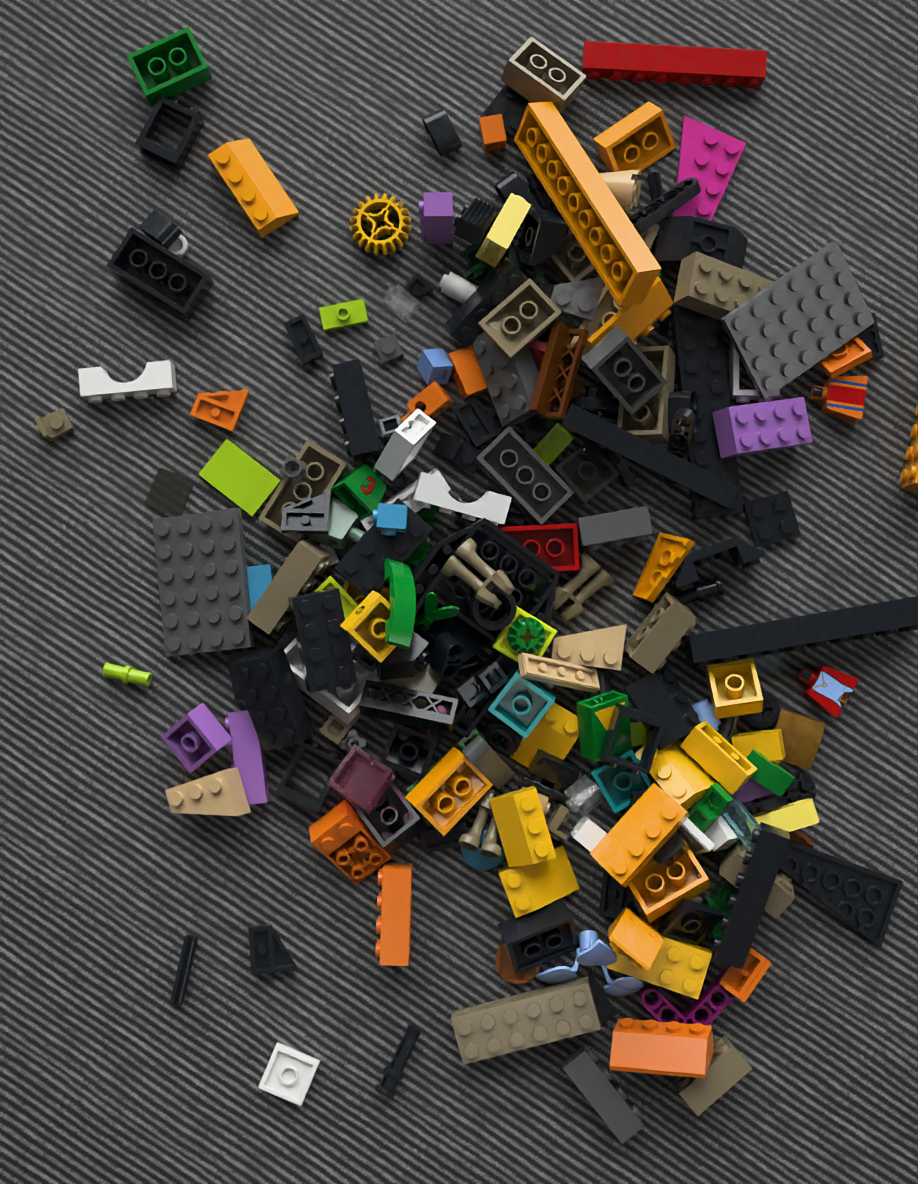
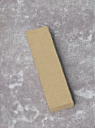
[518,653,600,693]

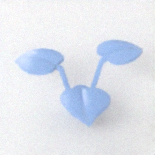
[535,930,644,996]

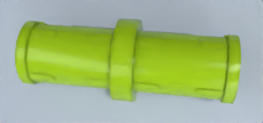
[102,662,152,687]

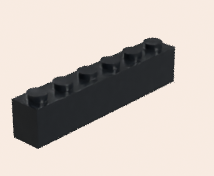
[711,822,790,970]

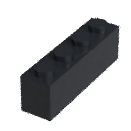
[443,257,529,348]

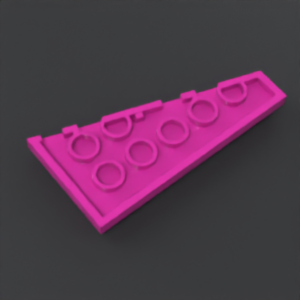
[673,115,746,264]

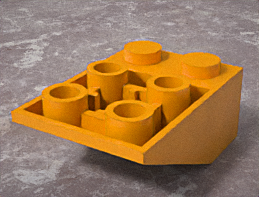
[608,906,665,971]

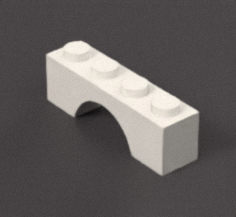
[78,360,177,403]
[413,472,512,526]

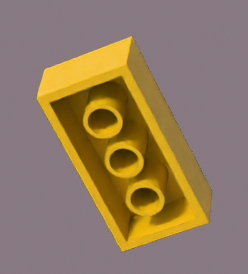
[606,931,712,1000]

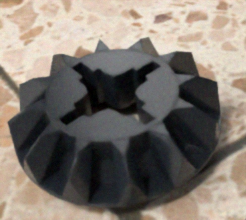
[744,691,780,728]
[485,721,521,755]
[782,772,817,804]

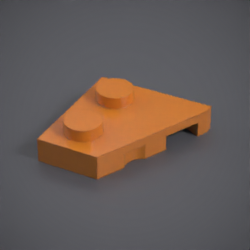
[190,389,250,433]

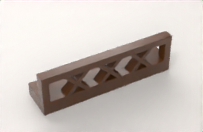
[529,322,589,420]

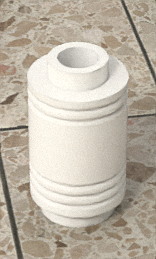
[439,272,479,304]

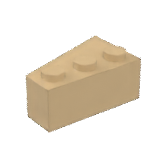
[550,624,627,671]

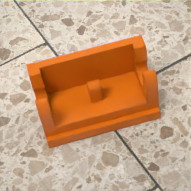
[447,345,488,401]
[719,947,771,1003]

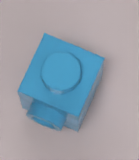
[372,503,408,536]

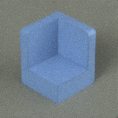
[417,349,453,385]

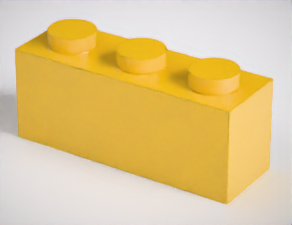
[680,720,757,795]

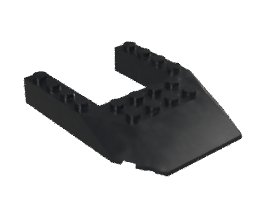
[352,517,560,738]

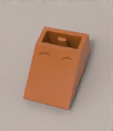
[309,800,392,885]

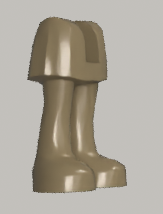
[441,538,514,609]
[552,551,615,621]
[458,787,507,858]

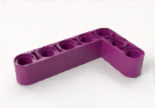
[638,965,736,1025]

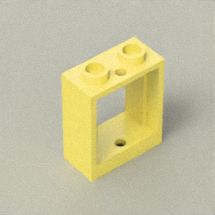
[475,193,531,268]

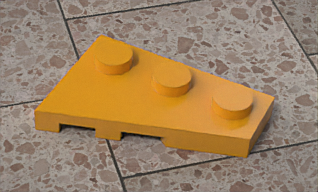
[633,532,695,603]

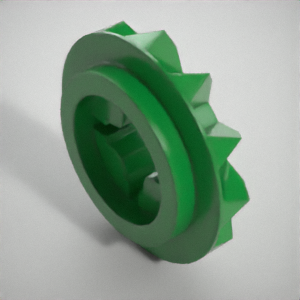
[508,617,546,654]

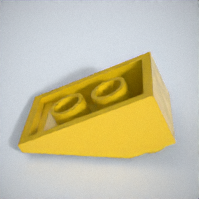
[510,703,579,768]
[498,845,580,918]

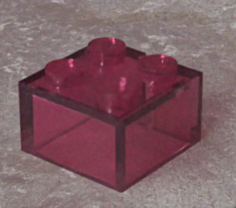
[327,745,396,814]

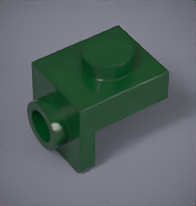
[463,241,492,280]

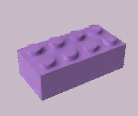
[712,397,812,458]

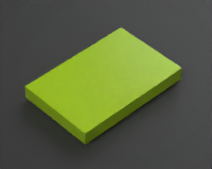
[198,439,281,517]

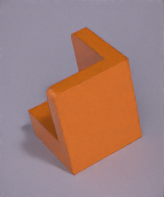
[479,114,507,152]

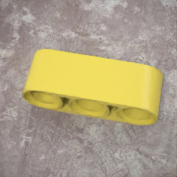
[747,798,820,833]

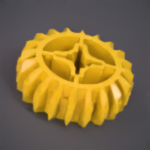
[350,193,411,256]

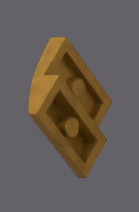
[773,708,825,770]

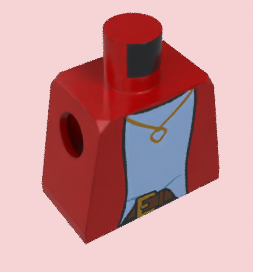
[797,665,859,718]

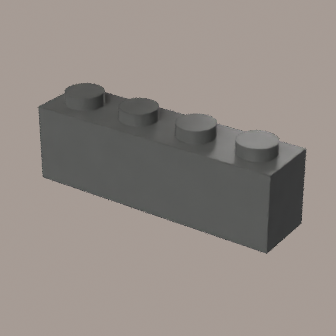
[561,1045,644,1144]

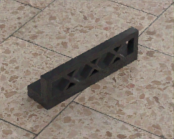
[359,680,459,734]

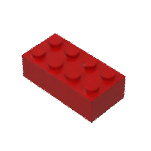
[498,523,580,573]

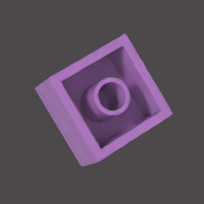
[161,703,232,773]

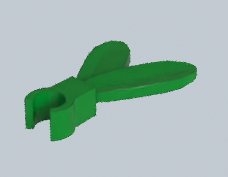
[415,592,460,631]

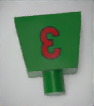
[331,464,386,520]

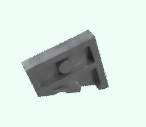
[550,277,604,322]

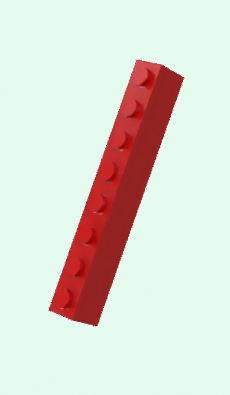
[581,41,767,88]

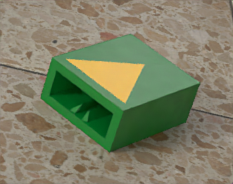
[576,690,632,762]

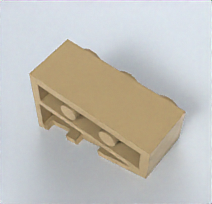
[165,767,251,816]

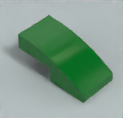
[746,749,795,797]
[688,782,733,834]

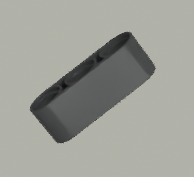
[462,735,516,790]

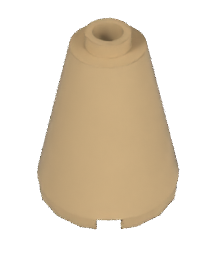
[599,170,641,217]

